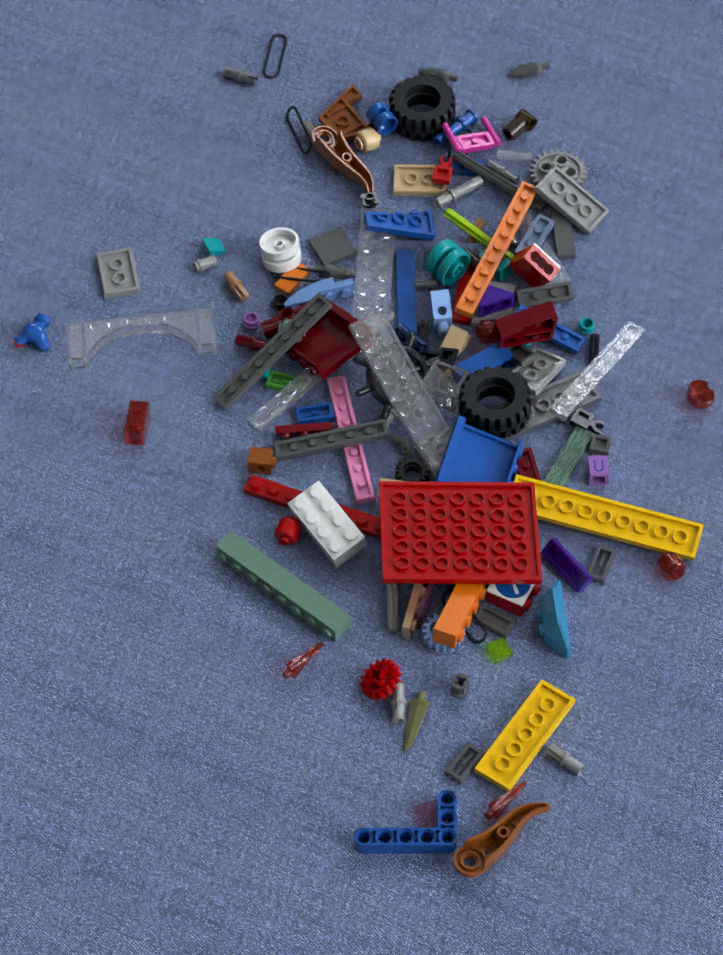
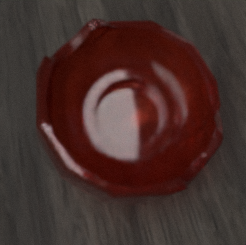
[686,380,715,409]

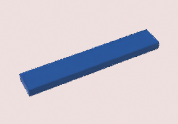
[396,251,417,342]

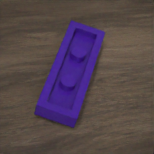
[540,538,593,592]

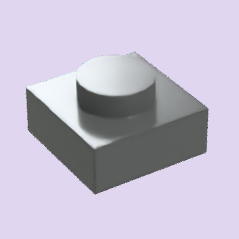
[589,434,612,457]

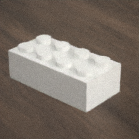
[288,480,367,568]

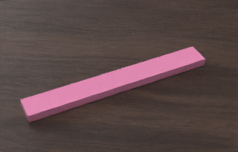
[326,375,375,505]

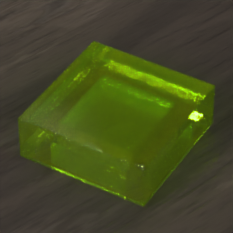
[486,637,513,664]

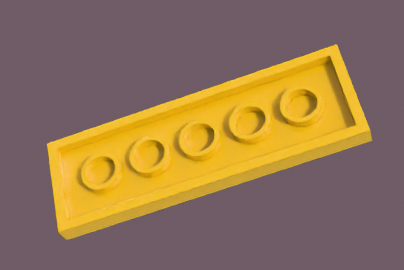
[474,679,576,793]

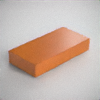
[274,264,310,296]

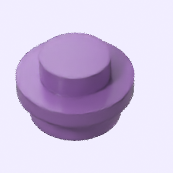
[242,312,261,330]

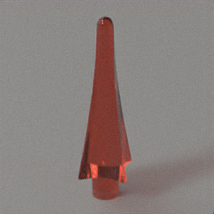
[282,642,324,679]
[484,782,527,820]

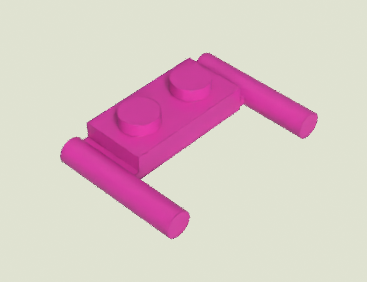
[441,116,502,153]

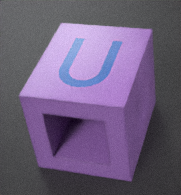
[587,455,609,486]

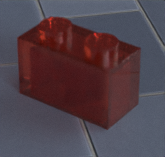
[124,400,151,446]

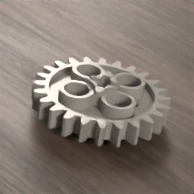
[529,149,587,188]

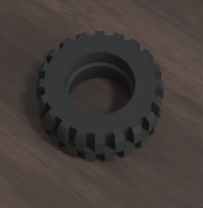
[389,75,456,142]
[459,366,531,438]

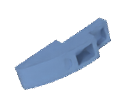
[284,277,354,309]

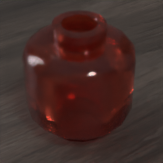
[476,319,497,344]
[657,552,686,581]

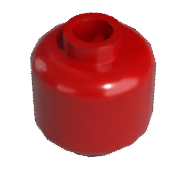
[274,516,302,546]

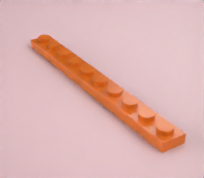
[455,181,537,318]

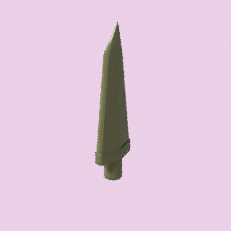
[403,691,430,754]

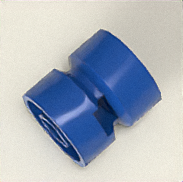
[366,102,398,135]

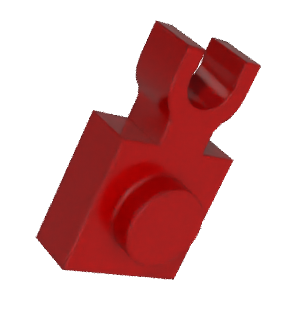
[432,156,453,186]

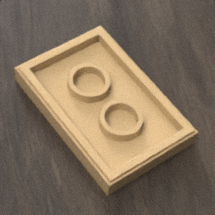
[393,164,447,197]

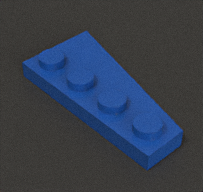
[363,210,436,240]

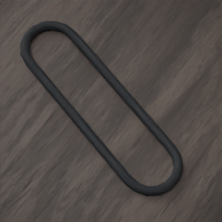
[263,34,288,78]
[286,106,312,154]
[270,267,331,283]
[441,589,487,644]

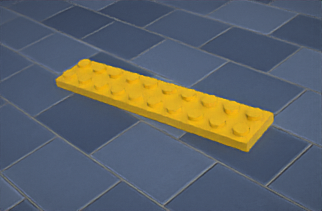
[514,474,704,561]

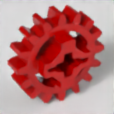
[359,658,402,701]

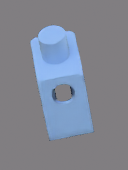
[429,289,452,337]

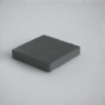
[309,226,357,266]

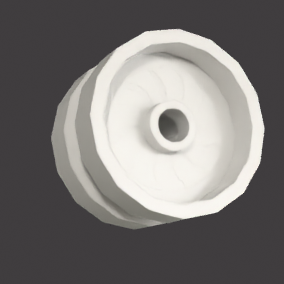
[259,227,302,273]

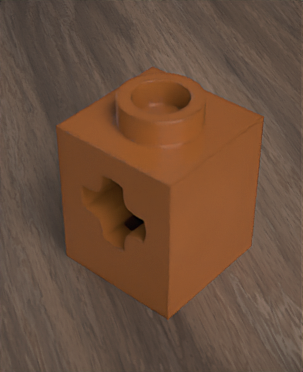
[247,447,277,475]

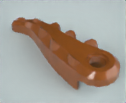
[311,125,374,194]
[453,802,551,878]

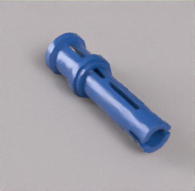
[433,109,478,147]

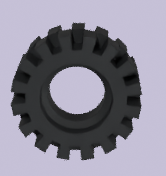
[395,456,430,482]

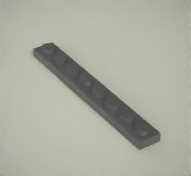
[213,292,333,411]

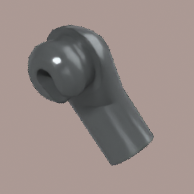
[391,433,413,456]

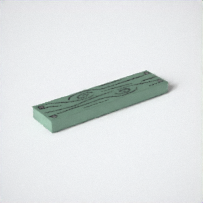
[544,426,594,487]

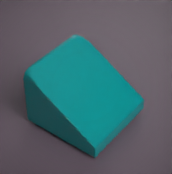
[202,238,227,257]

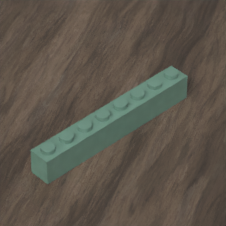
[216,531,351,641]

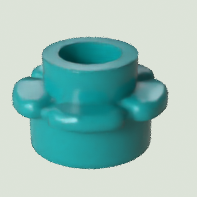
[578,317,596,334]

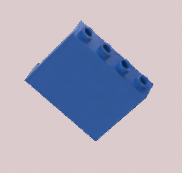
[434,415,523,482]

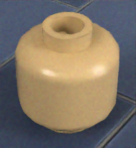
[354,127,381,153]

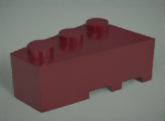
[493,300,558,349]

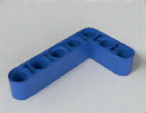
[354,789,457,854]

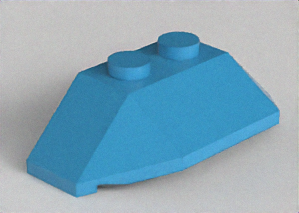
[536,580,571,659]

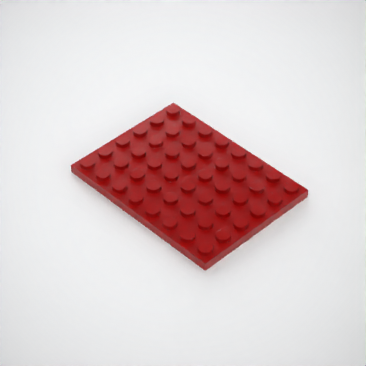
[379,481,542,584]

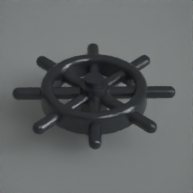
[353,332,443,421]

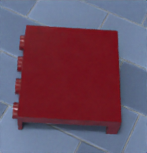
[286,299,374,380]

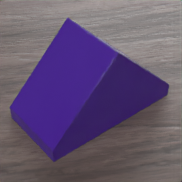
[478,285,514,317]

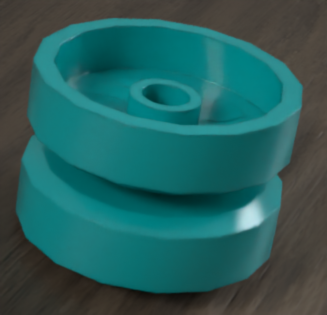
[424,239,471,286]

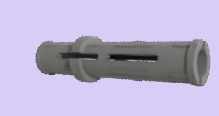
[434,175,483,209]

